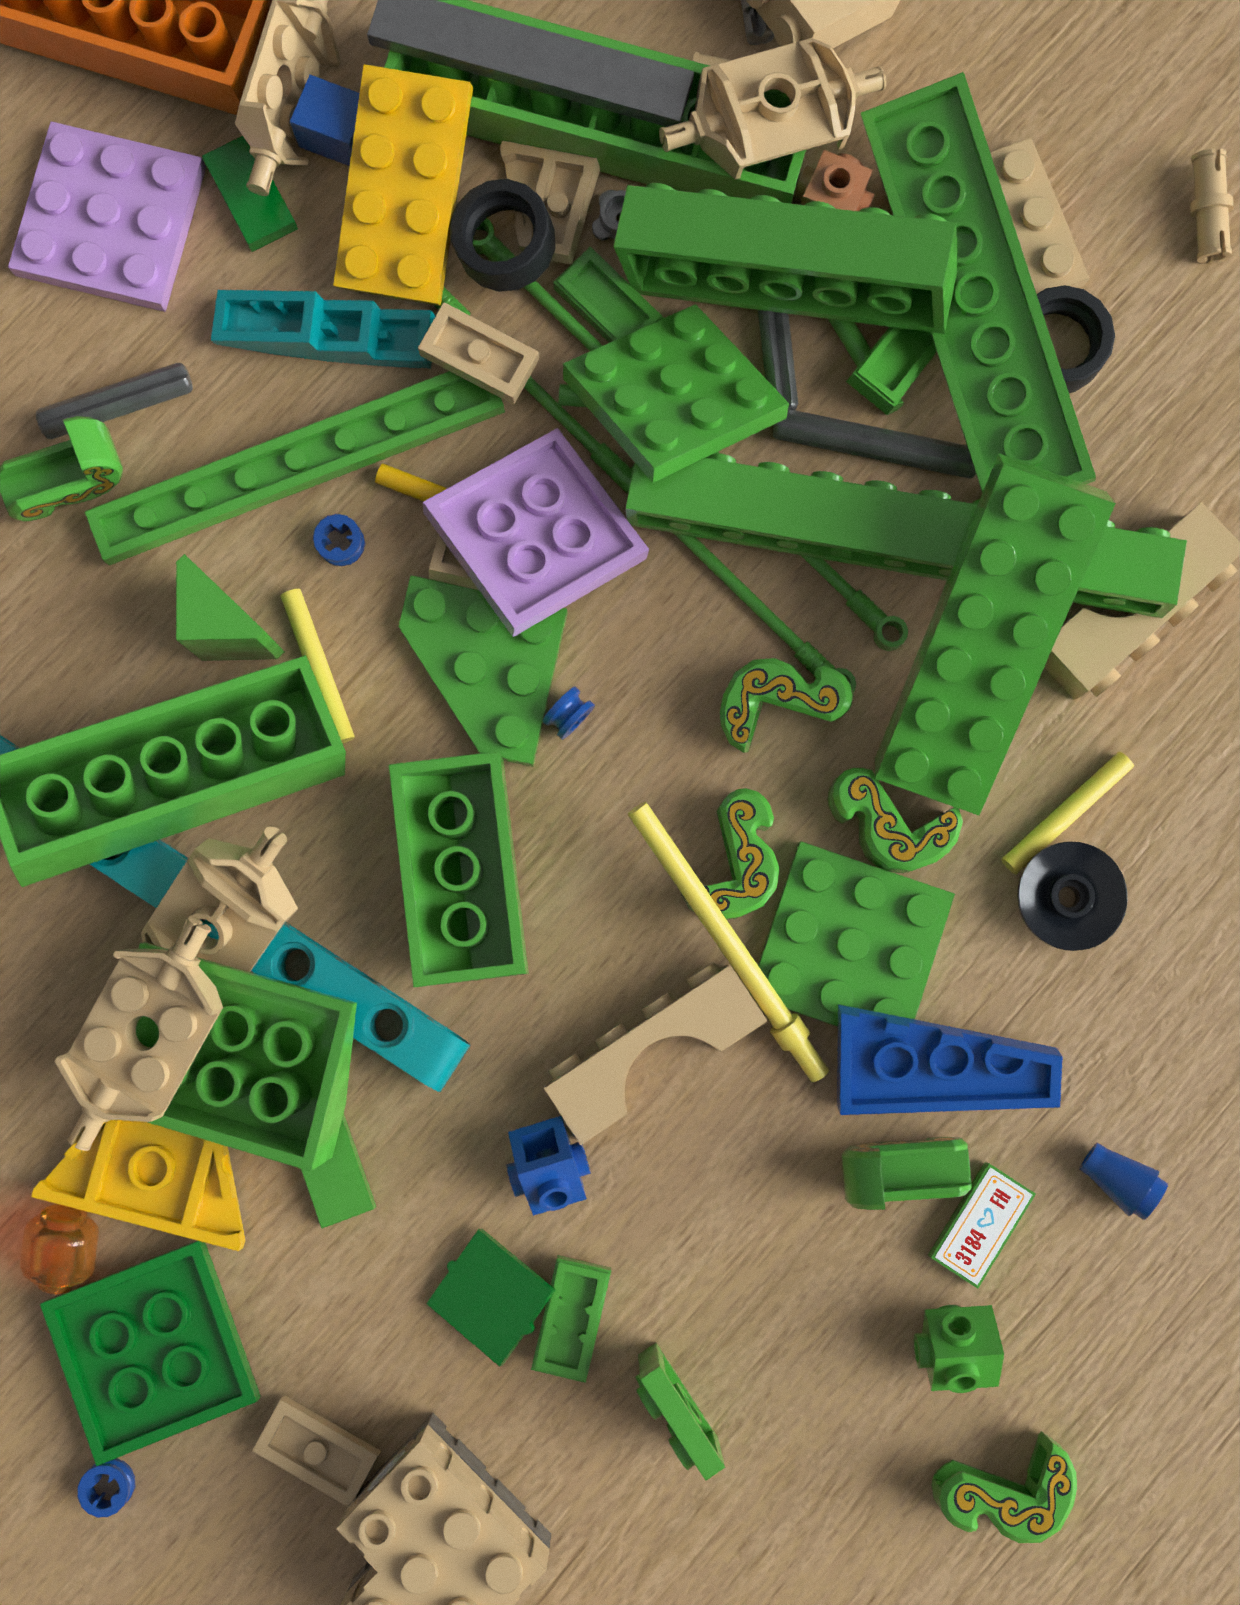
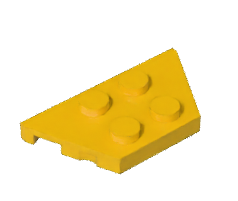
[31,1120,245,1251]

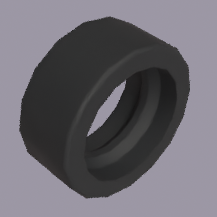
[450,179,555,292]
[1037,285,1115,393]

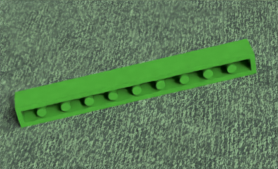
[626,453,1187,618]

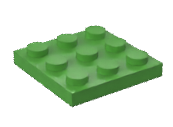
[563,304,789,483]
[749,841,955,1027]

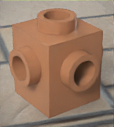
[794,150,875,211]

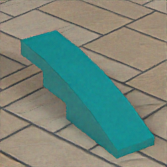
[211,290,436,369]

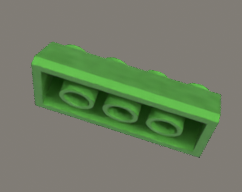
[389,751,529,988]

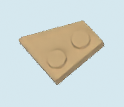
[500,141,600,265]

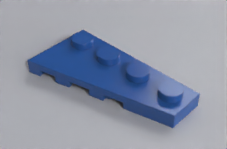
[837,1004,1063,1115]

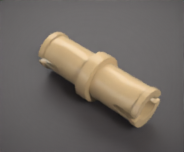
[1190,148,1234,264]

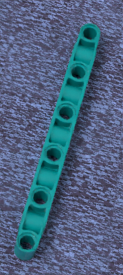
[0,735,471,1092]

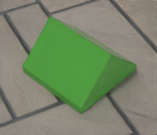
[176,554,285,661]

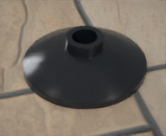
[1017,841,1128,951]

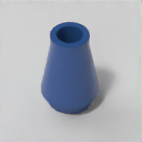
[1079,1142,1168,1220]

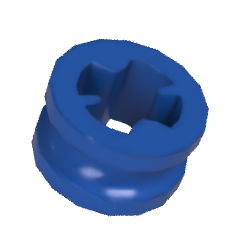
[313,514,365,567]
[542,686,595,740]
[78,1458,135,1518]

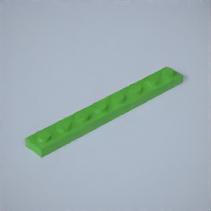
[85,371,505,565]

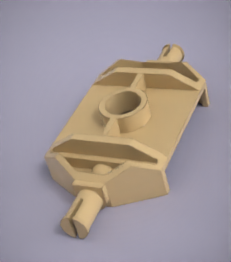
[235,0,340,196]
[659,38,887,179]
[141,827,298,972]
[54,918,223,1151]

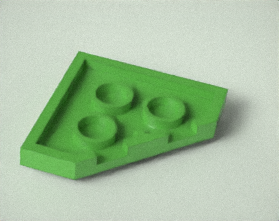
[398,575,568,767]

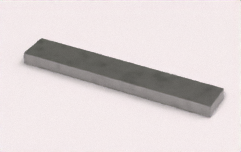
[367,0,694,127]

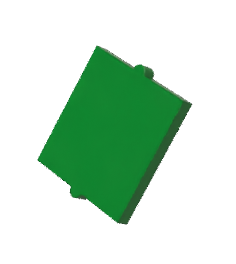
[426,1229,556,1367]

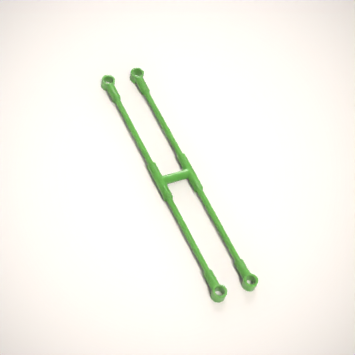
[434,218,908,692]

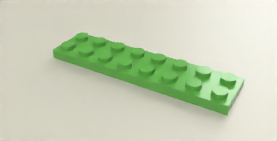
[861,72,1096,493]

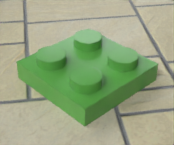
[635,1343,725,1481]

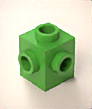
[914,1305,1004,1393]

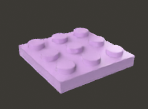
[8,121,206,312]
[423,428,649,637]

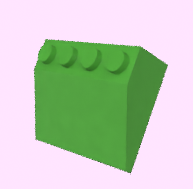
[136,942,357,1171]

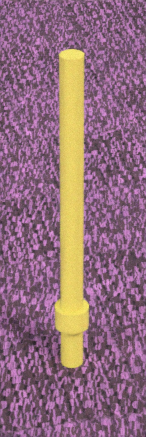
[628,802,829,1082]

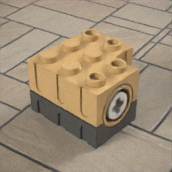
[336,1413,551,1605]

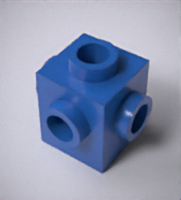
[506,1116,591,1216]

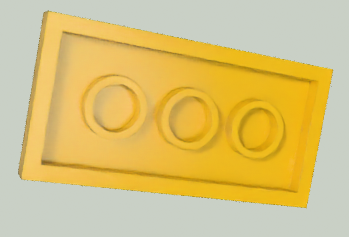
[333,64,473,306]

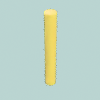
[280,589,355,743]
[1001,752,1134,875]

